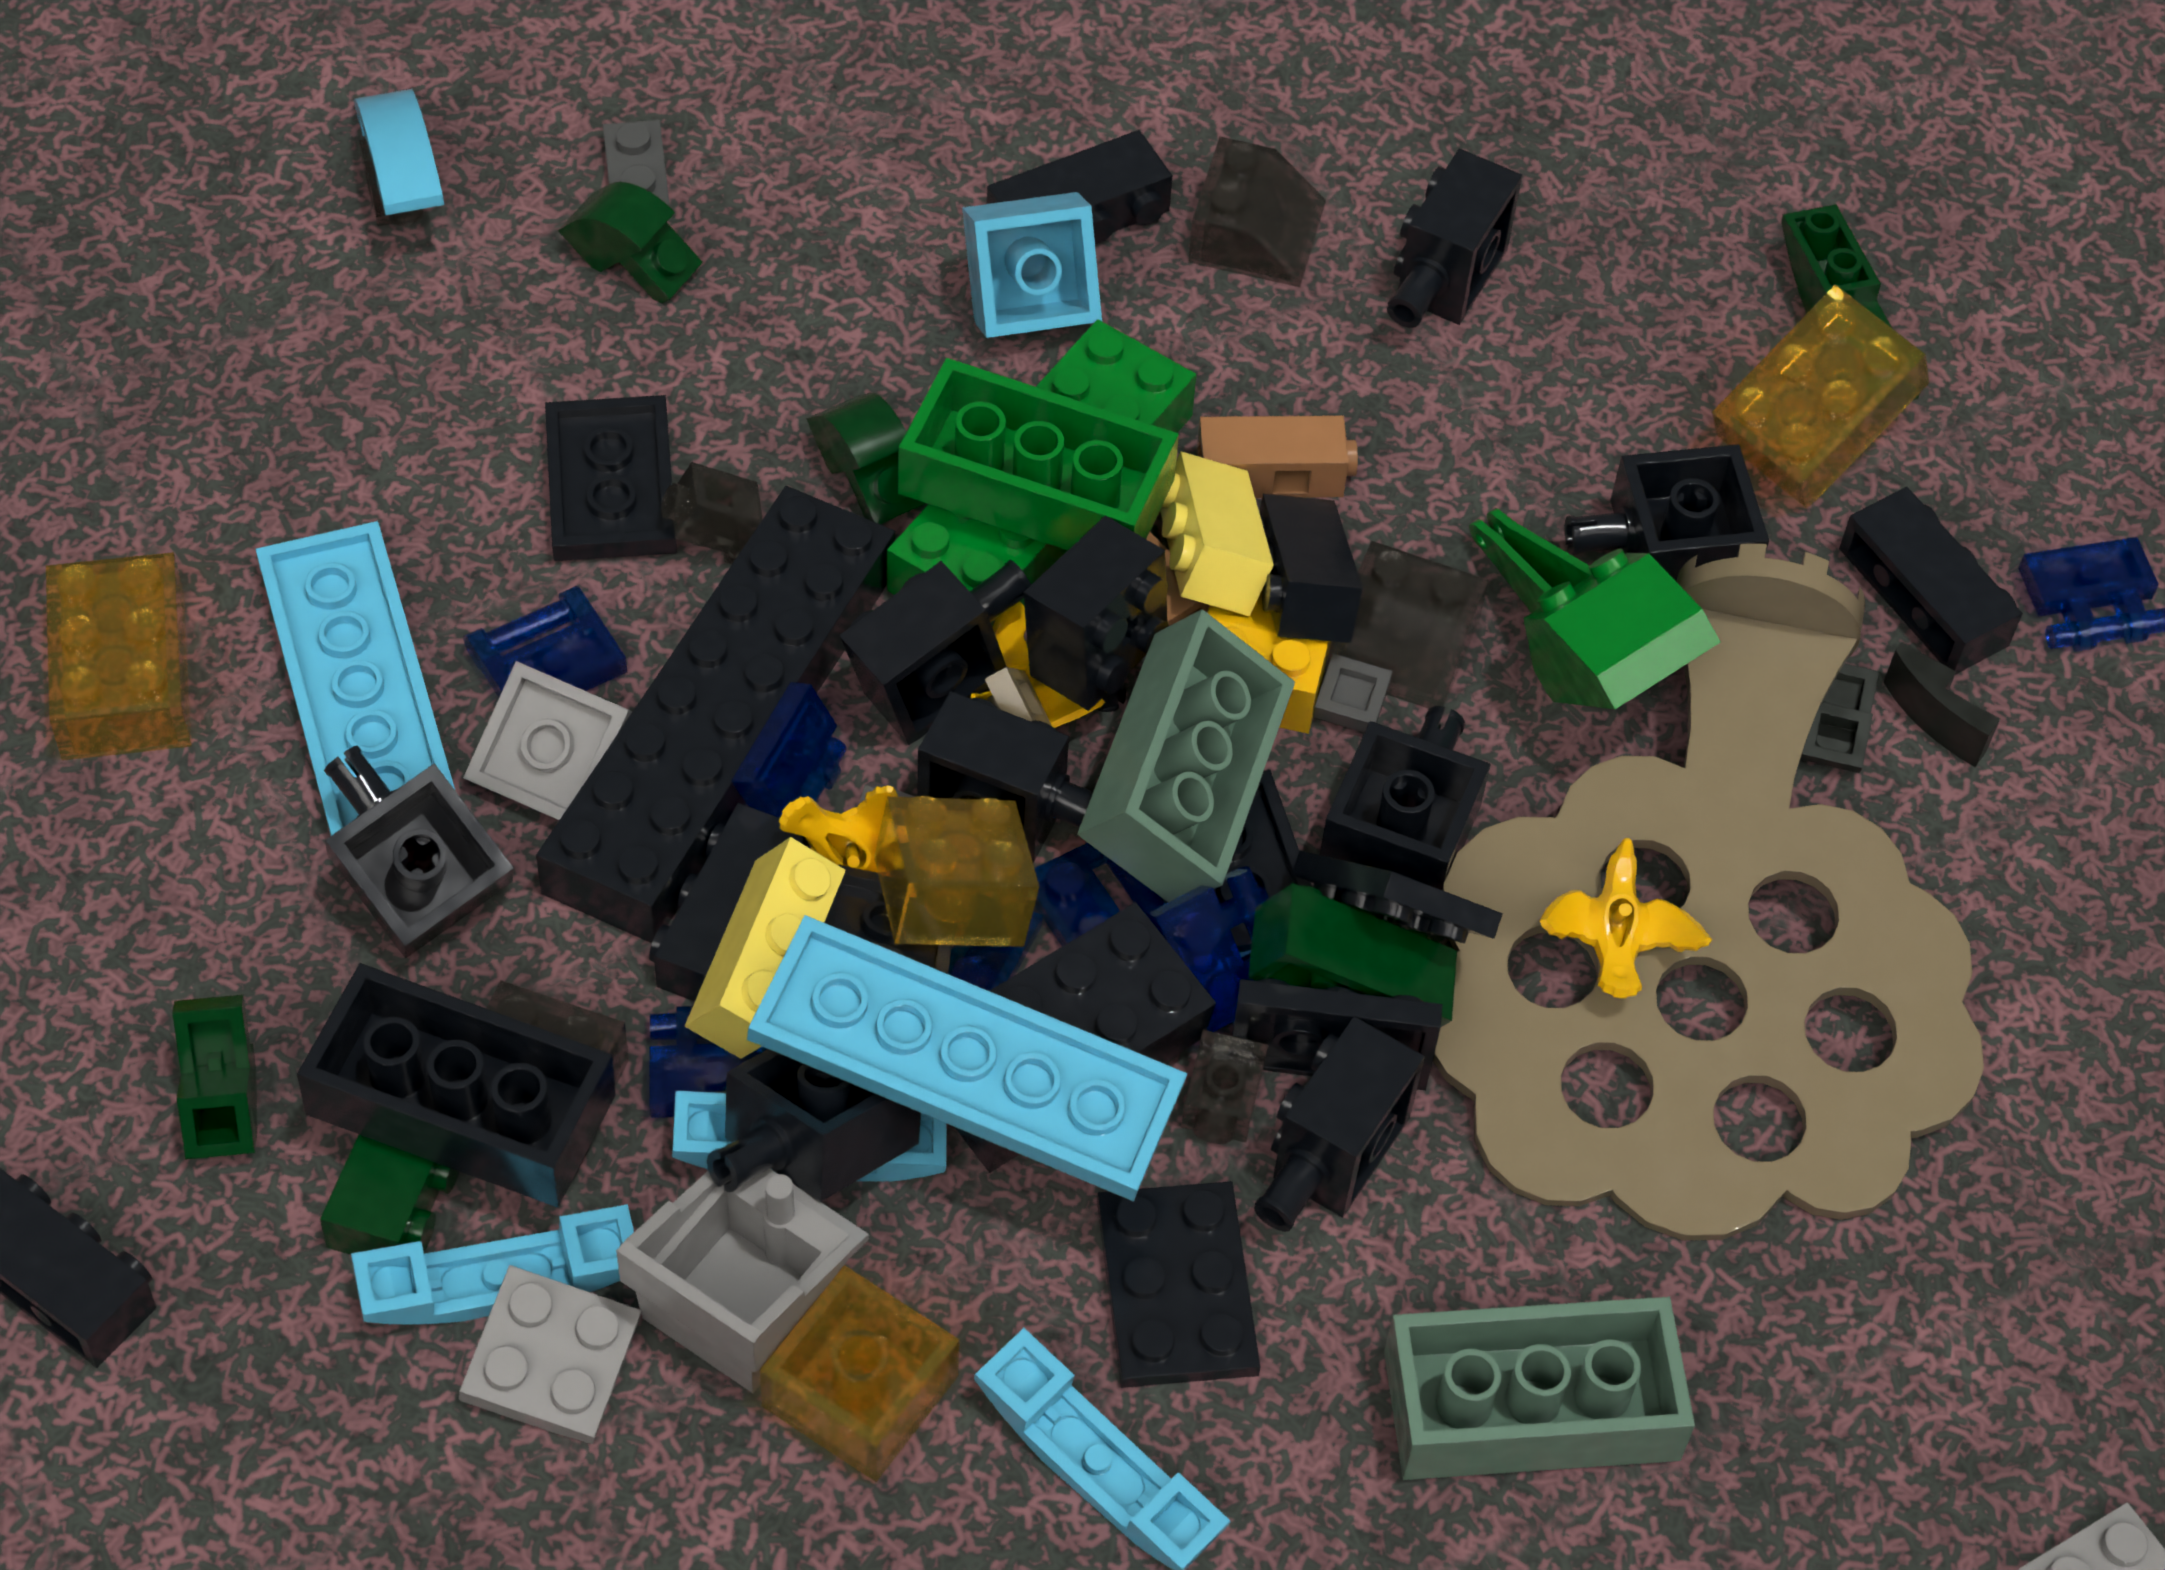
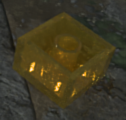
[874,796,1040,947]
[760,1265,960,1482]

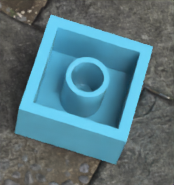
[962,192,1102,338]

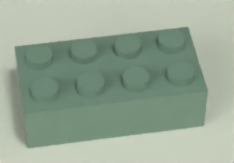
[1077,609,1295,906]
[1384,1297,1695,1480]

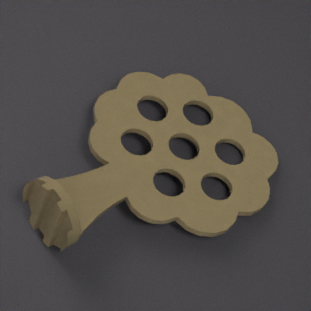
[1433,543,1984,1240]

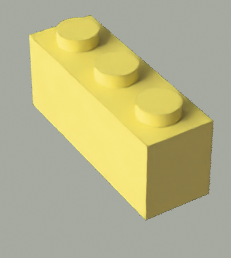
[1160,451,1274,616]
[685,837,846,1059]

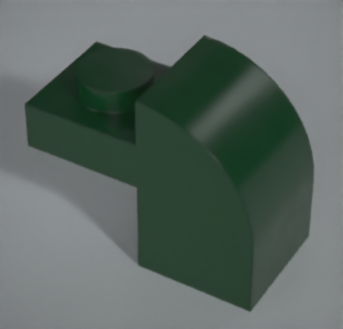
[558,182,703,303]
[806,393,926,524]
[172,995,257,1160]

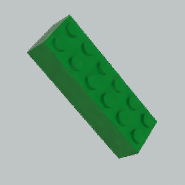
[887,319,1197,628]

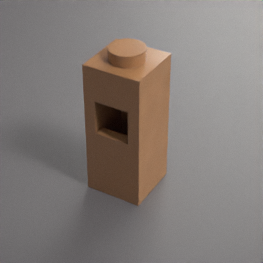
[1196,416,1358,498]

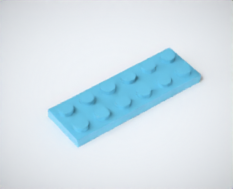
[256,521,455,836]
[747,915,1188,1202]

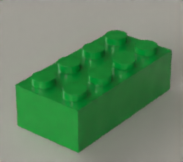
[898,357,1179,550]

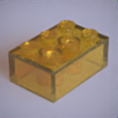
[1712,284,1929,508]
[46,552,192,761]

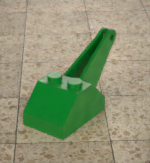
[1469,508,1721,710]

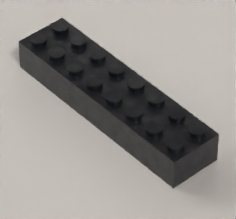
[536,485,895,943]

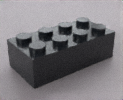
[955,902,1216,1173]
[297,963,616,1208]

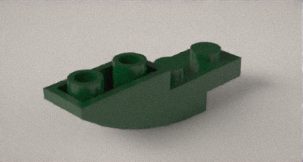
[1781,204,1923,410]

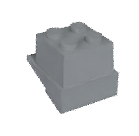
[616,1169,869,1393]

